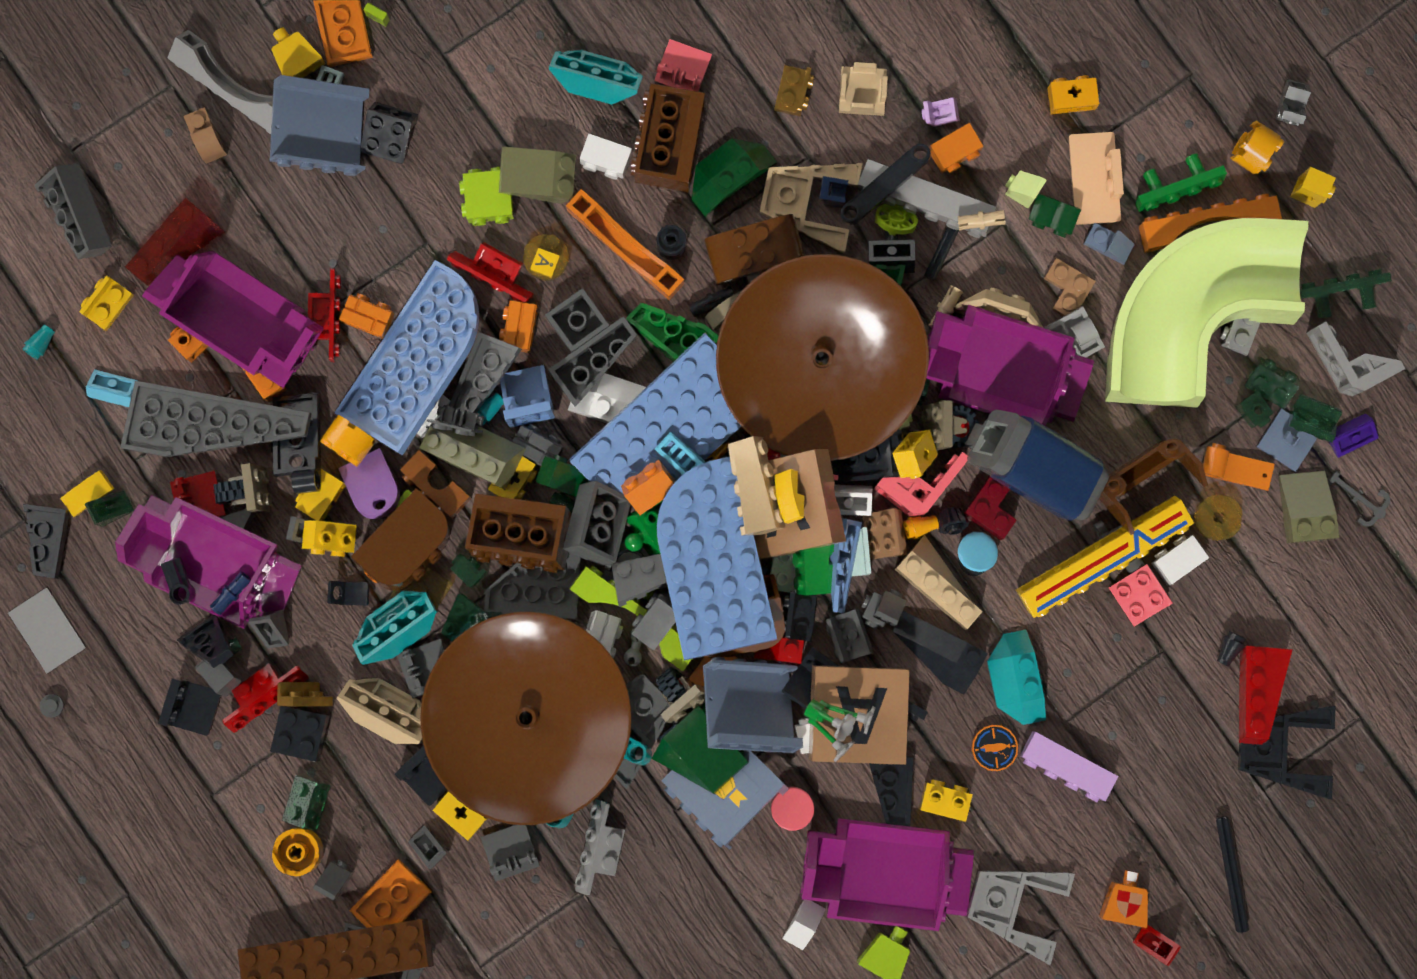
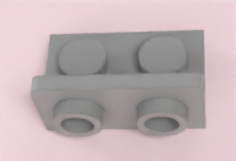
[1220,318,1260,356]

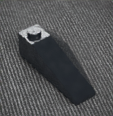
[892,611,988,695]

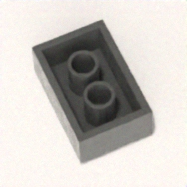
[563,481,630,566]

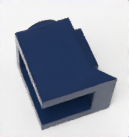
[820,176,849,208]

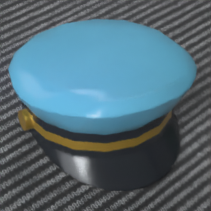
[958,532,998,576]

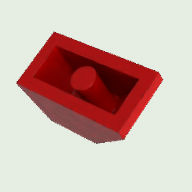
[754,638,804,664]

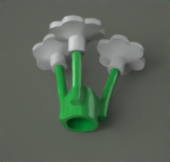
[804,699,875,762]

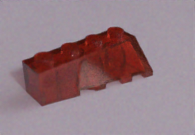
[125,198,225,286]

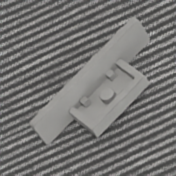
[575,799,625,895]

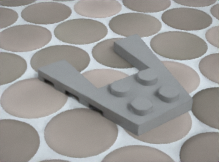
[966,871,1075,965]

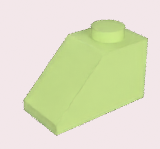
[1005,171,1046,208]

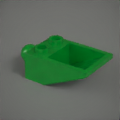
[625,500,663,556]

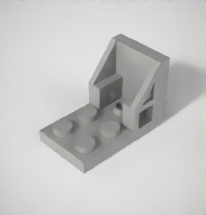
[1306,322,1405,396]

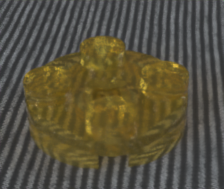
[523,234,569,281]
[1194,495,1242,541]

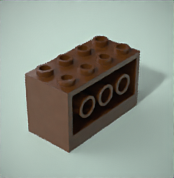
[631,83,705,192]
[465,493,572,573]

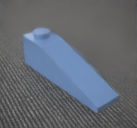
[829,518,862,613]

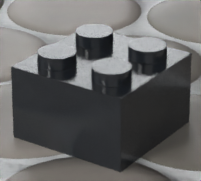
[270,706,331,762]

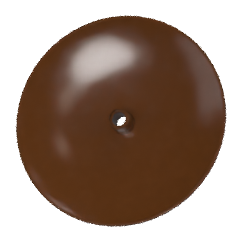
[716,254,929,461]
[420,612,631,825]

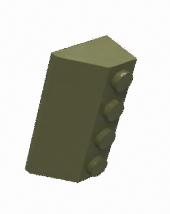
[419,425,526,490]

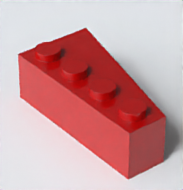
[1239,646,1293,745]

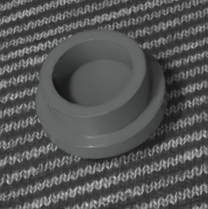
[40,694,64,718]

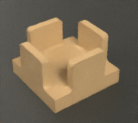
[839,62,888,116]

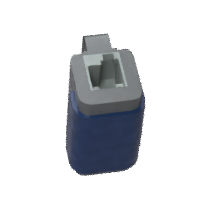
[965,410,1109,520]

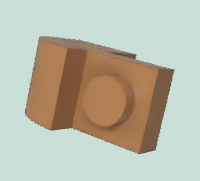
[183,107,227,164]

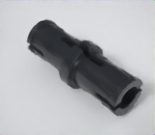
[688,286,734,318]

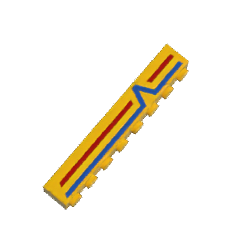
[1016,496,1194,618]

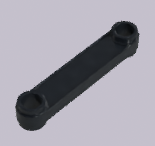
[840,143,931,226]

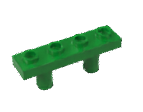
[1136,153,1227,212]

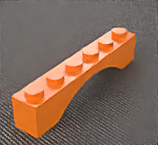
[566,189,684,301]
[1139,194,1282,253]

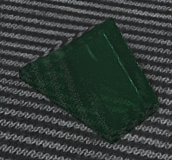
[85,490,134,527]

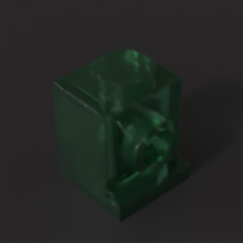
[1235,390,1273,428]
[450,553,488,589]

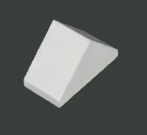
[782,900,825,950]

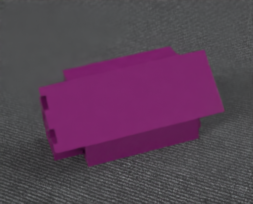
[142,251,324,388]
[927,304,1094,426]
[115,495,302,629]
[800,818,974,931]

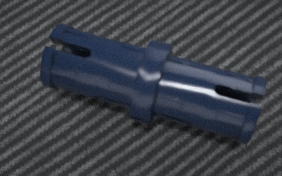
[210,571,251,615]

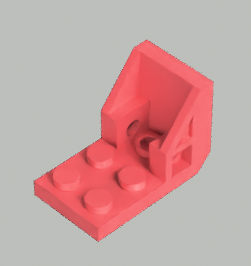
[874,452,968,517]

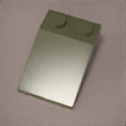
[499,147,576,204]
[1278,471,1339,544]

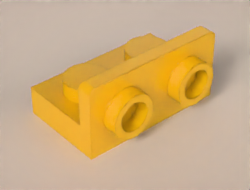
[79,276,134,331]

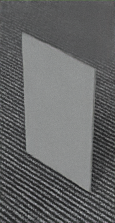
[8,588,86,674]

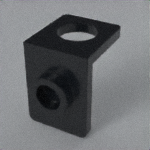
[327,581,370,606]

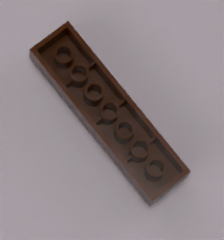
[237,919,434,979]

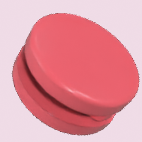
[771,786,814,831]

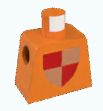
[1099,870,1148,928]

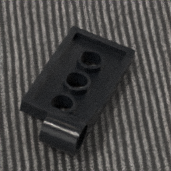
[273,392,321,494]

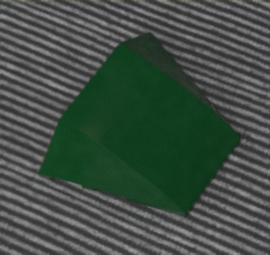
[651,703,749,794]

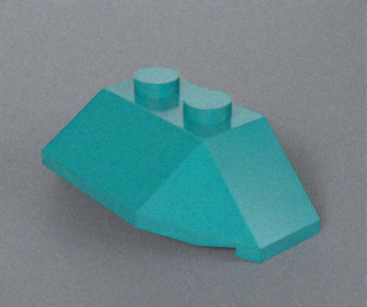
[549,50,643,104]
[352,591,437,665]
[987,630,1046,725]

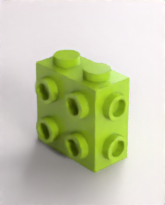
[459,167,514,226]

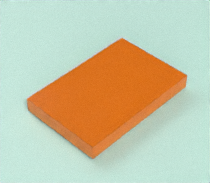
[313,0,373,67]
[349,859,432,928]

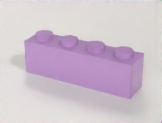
[1020,732,1118,802]

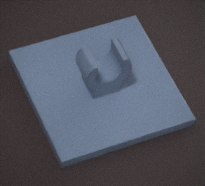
[1257,409,1320,472]

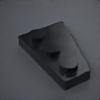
[23,504,70,579]
[177,615,233,668]
[869,757,913,827]

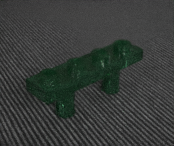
[1300,269,1392,318]

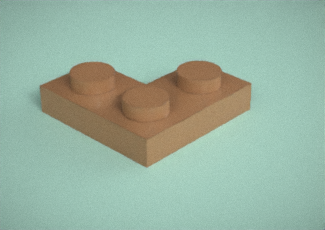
[1044,258,1096,317]

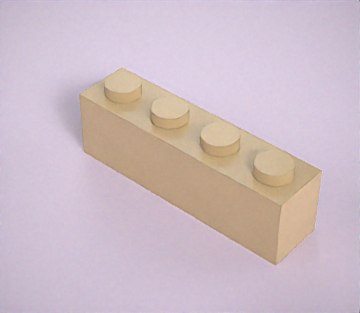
[728,436,785,536]
[894,535,983,630]

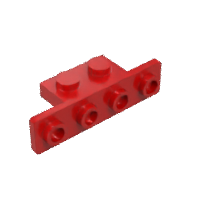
[447,242,534,303]
[308,268,341,362]
[222,663,309,733]

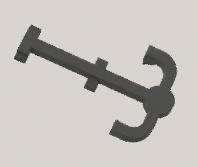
[1328,470,1390,527]

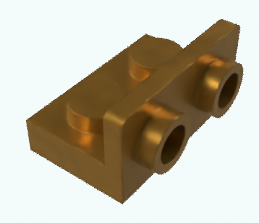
[774,65,815,117]
[277,682,333,706]

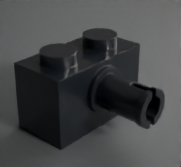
[869,230,915,273]

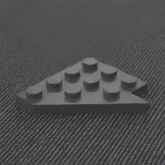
[484,551,581,619]

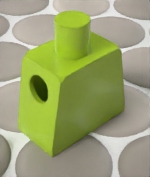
[857,926,910,979]

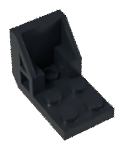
[831,430,926,485]

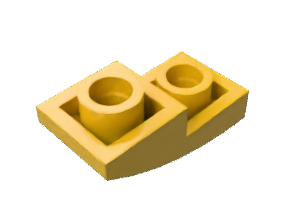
[775,469,804,524]
[60,470,115,517]

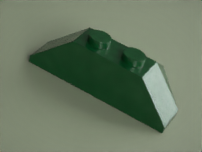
[692,138,777,217]

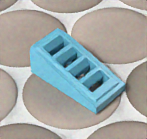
[655,432,706,475]

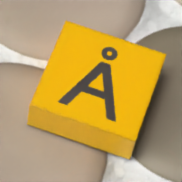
[530,248,560,278]

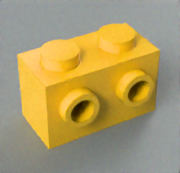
[302,520,356,557]
[918,779,973,822]

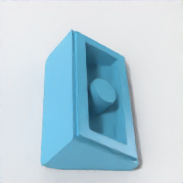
[86,369,138,407]

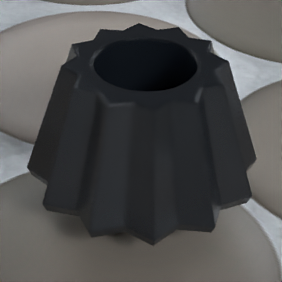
[938,507,970,535]

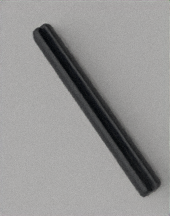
[1216,816,1249,933]

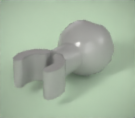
[624,630,643,666]

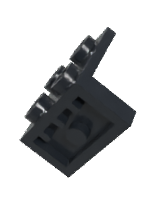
[360,102,418,164]
[783,591,817,642]
[782,647,838,709]
[158,678,221,736]
[395,746,447,806]

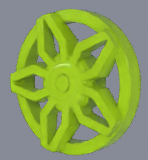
[875,204,918,236]

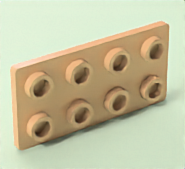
[1068,132,1124,225]

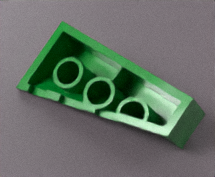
[792,544,834,595]

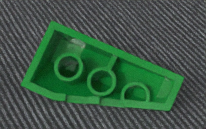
[626,303,719,362]

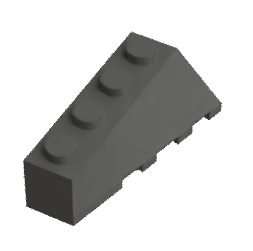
[34,163,112,259]
[548,316,638,407]

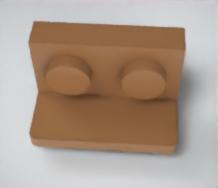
[863,508,907,560]

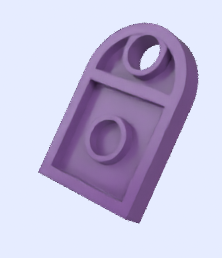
[338,448,400,519]

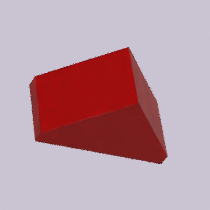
[1132,925,1181,967]

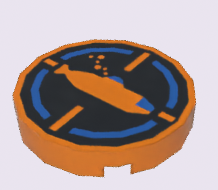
[971,725,1018,771]

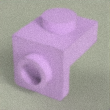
[922,97,959,127]

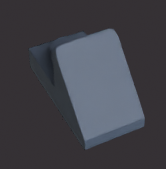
[1083,223,1135,265]

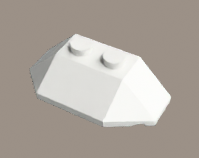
[568,373,646,424]

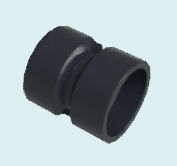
[656,225,686,260]

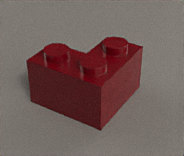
[964,476,1017,541]

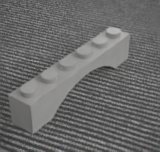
[167,30,273,134]

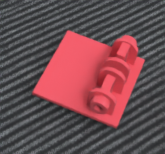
[654,39,712,92]
[1109,564,1173,626]

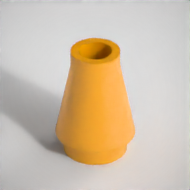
[903,515,939,539]

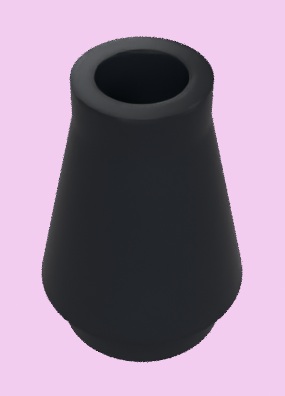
[1217,631,1246,667]

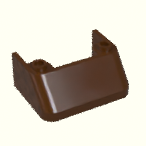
[1099,439,1208,535]

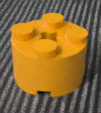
[1230,120,1284,174]
[320,415,376,467]
[272,827,324,876]

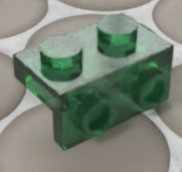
[1245,357,1300,409]
[1289,394,1342,443]
[282,775,330,830]

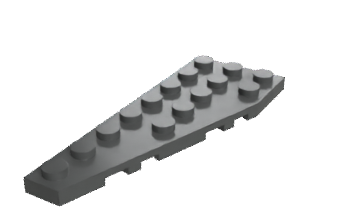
[120,381,312,457]

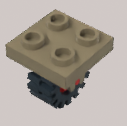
[921,400,979,450]
[214,463,272,513]
[656,667,705,724]

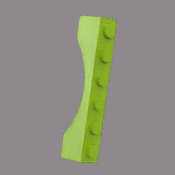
[569,566,691,671]

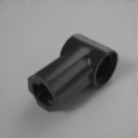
[160,557,196,605]

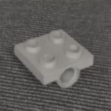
[1044,306,1105,358]

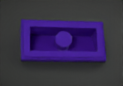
[1326,414,1379,458]

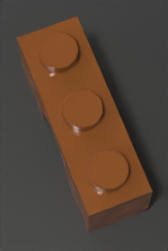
[400,450,472,518]

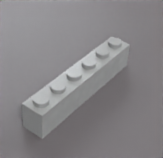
[858,159,996,238]

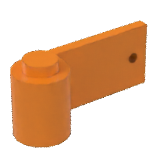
[1203,443,1275,491]

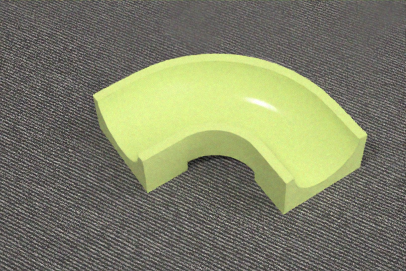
[1105,218,1308,408]

